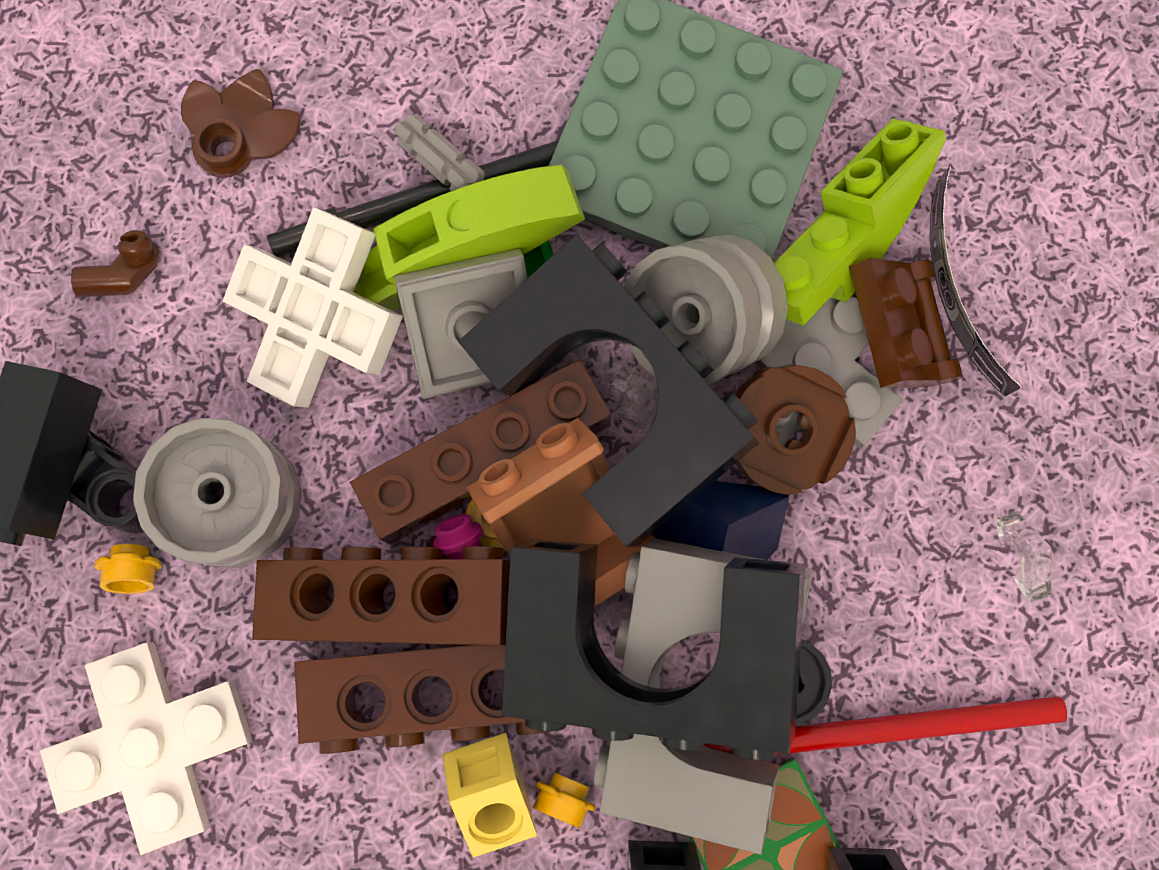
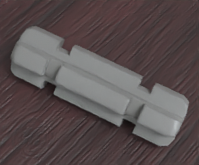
[394,114,485,191]

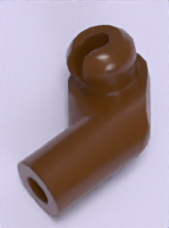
[71,230,159,297]

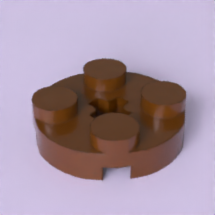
[735,364,856,495]

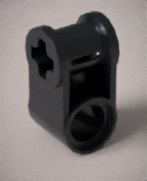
[67,430,144,533]

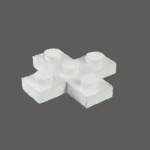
[223,207,403,408]
[40,642,253,855]

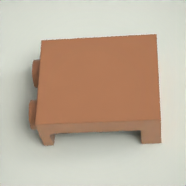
[466,417,654,607]

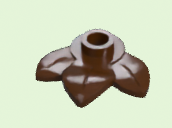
[181,69,301,178]

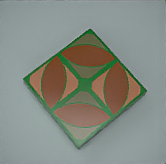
[688,757,840,870]

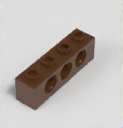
[350,359,612,545]
[252,546,510,645]
[294,645,552,754]

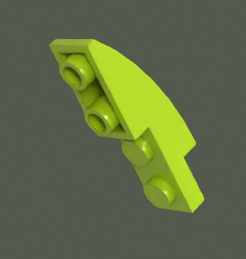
[774,118,946,326]
[353,164,585,311]

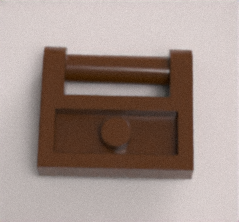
[849,258,963,388]

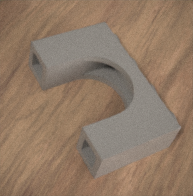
[594,538,813,855]

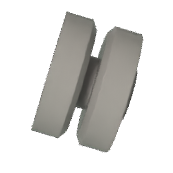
[624,234,788,385]
[133,418,301,568]

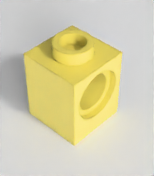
[443,733,537,858]

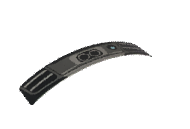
[929,166,1021,397]

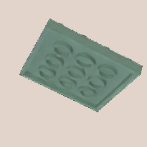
[549,0,844,261]

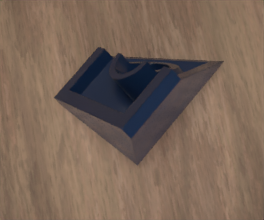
[654,481,789,560]

